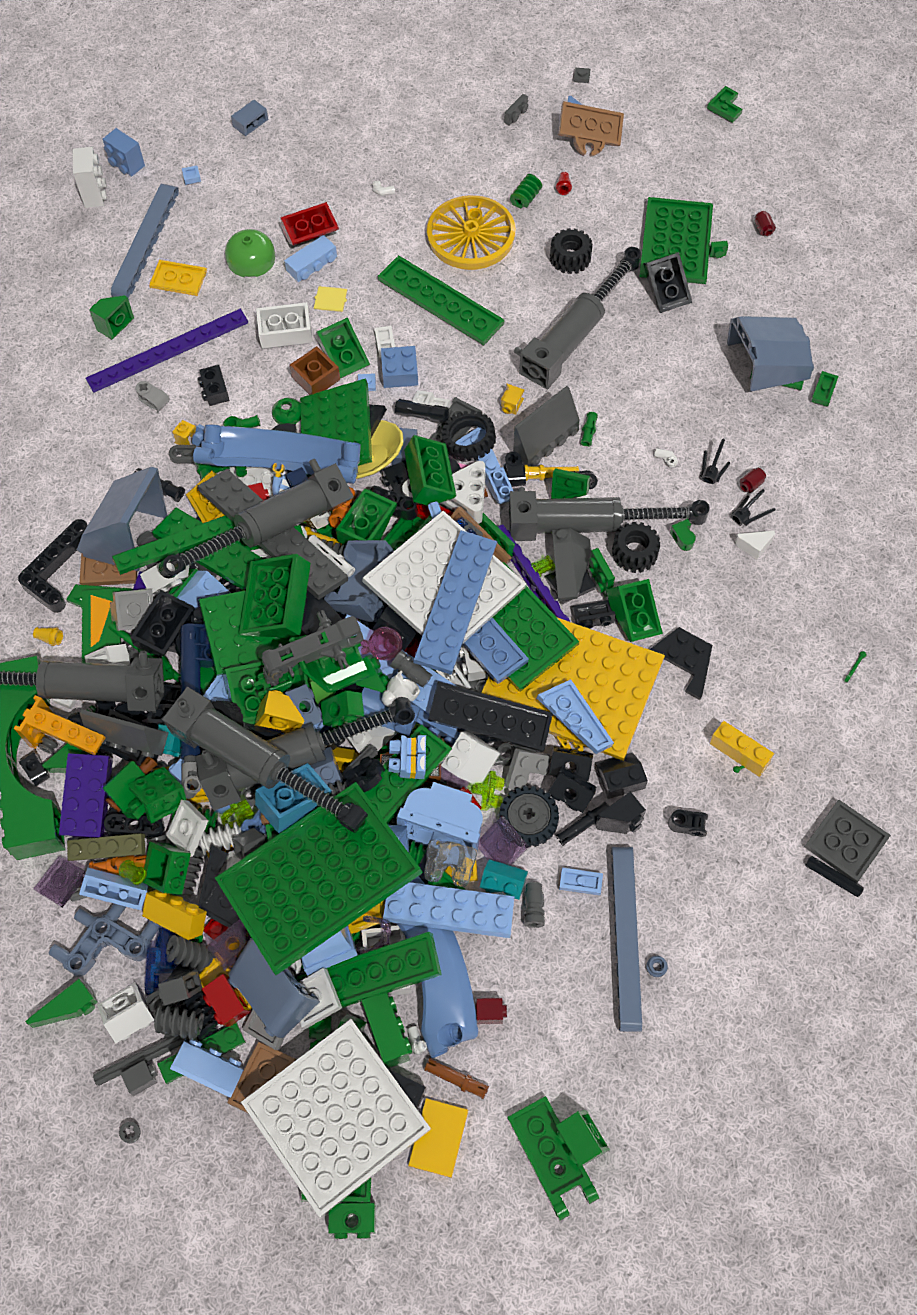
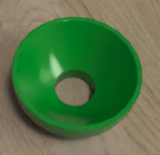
[272,397,301,424]

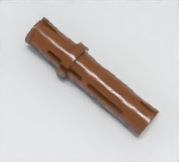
[424,1058,489,1100]

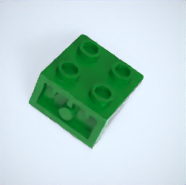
[103,761,146,819]
[128,767,186,824]

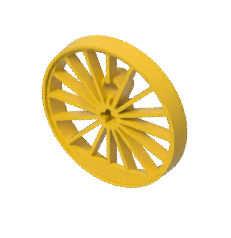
[427,195,516,270]

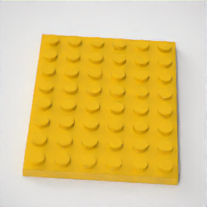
[482,618,665,761]

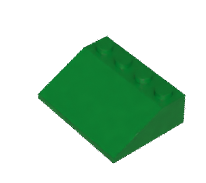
[239,554,311,638]
[222,662,311,725]

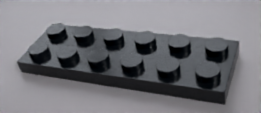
[427,681,553,752]

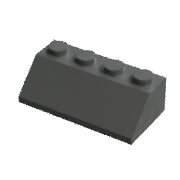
[80,709,168,758]

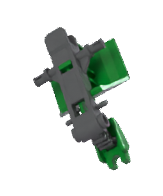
[254,610,370,700]

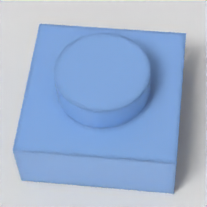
[182,165,201,185]
[358,374,376,391]

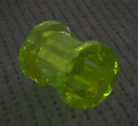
[531,555,555,577]
[118,860,147,885]

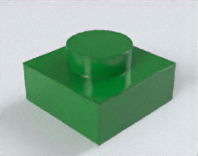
[709,241,728,258]

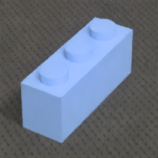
[284,235,337,282]
[79,868,148,910]

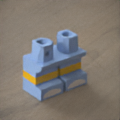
[389,735,426,779]

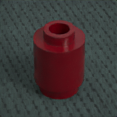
[755,211,776,236]
[740,467,766,493]

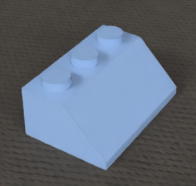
[170,1039,244,1098]

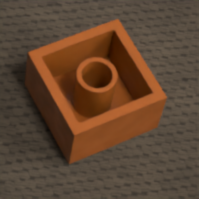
[290,346,340,395]

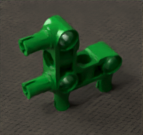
[193,415,261,480]

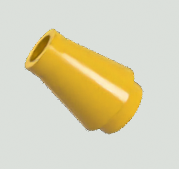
[33,627,63,646]

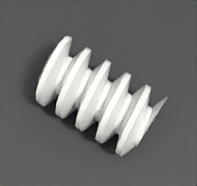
[200,822,243,855]

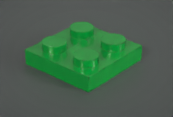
[587,548,615,597]

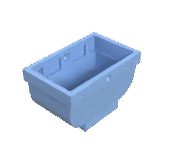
[397,782,483,862]
[301,926,357,976]

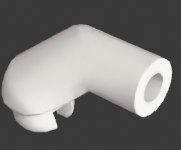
[372,181,395,196]
[654,448,678,467]
[407,1026,427,1055]

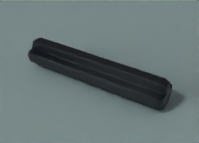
[805,856,864,897]

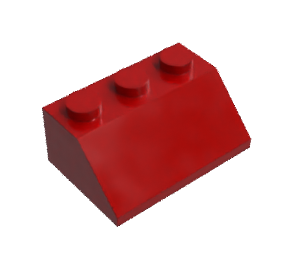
[280,202,339,245]

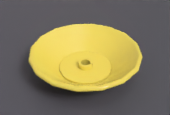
[356,420,403,479]

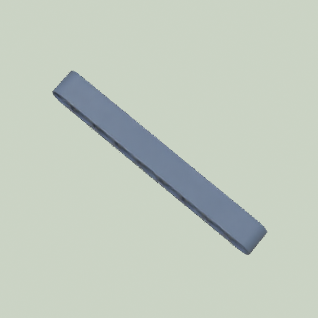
[111,184,179,300]
[611,847,642,1032]

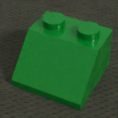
[89,295,134,340]
[556,1110,610,1167]

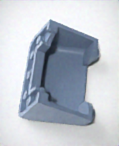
[324,540,394,622]
[228,938,320,1038]

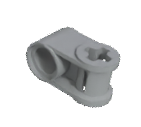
[135,381,170,413]

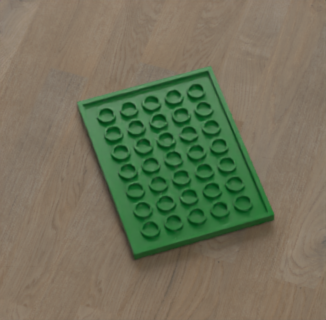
[215,782,423,975]

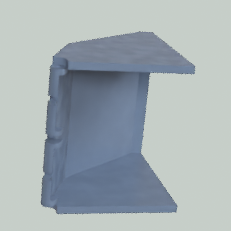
[77,467,168,571]

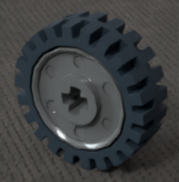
[499,786,559,847]

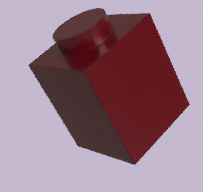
[476,998,507,1024]

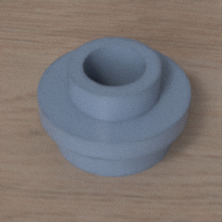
[646,956,668,977]

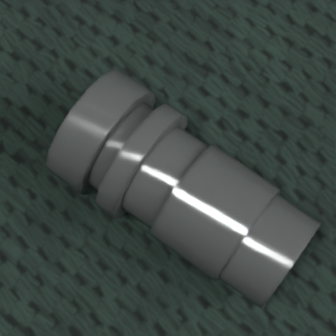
[390,650,432,688]
[524,882,545,928]

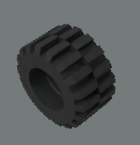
[550,228,593,274]
[612,522,661,573]

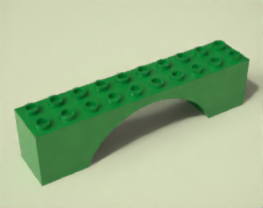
[0,656,66,860]

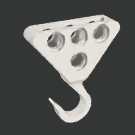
[402,461,486,524]

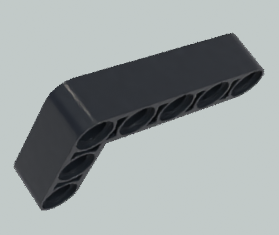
[18,519,88,613]

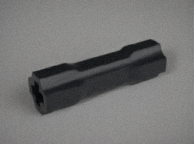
[395,399,449,423]

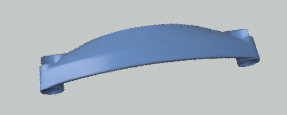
[193,425,361,484]
[385,876,478,1058]

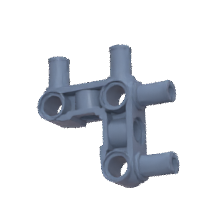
[48,904,160,977]

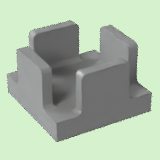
[110,589,153,631]

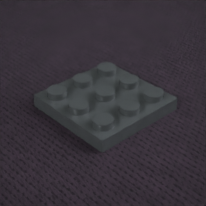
[804,800,891,883]

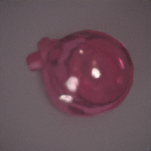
[360,627,402,661]

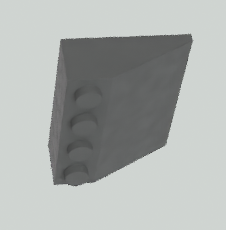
[513,386,580,466]

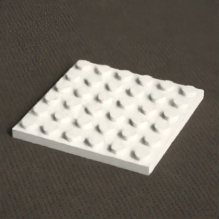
[362,511,526,643]
[241,1019,431,1218]

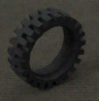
[442,410,496,461]

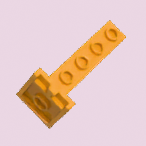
[14,695,106,755]

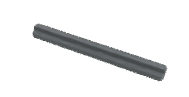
[93,1034,190,1086]

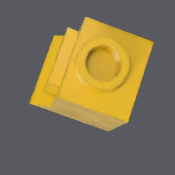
[501,383,524,415]
[173,420,196,445]

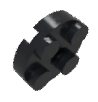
[344,756,385,792]

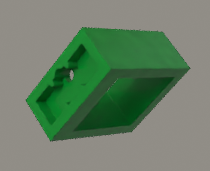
[141,841,191,895]

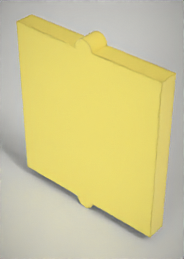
[314,286,347,312]

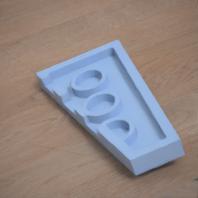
[537,680,614,754]

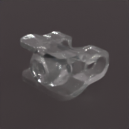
[424,839,477,887]

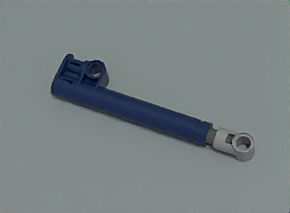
[181,624,214,799]

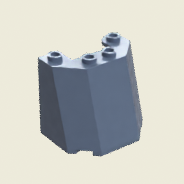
[727,316,814,391]

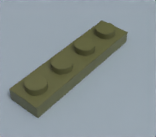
[67,834,146,861]

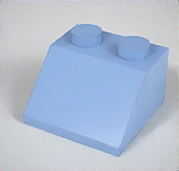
[177,571,231,609]

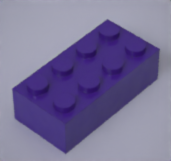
[59,753,113,838]

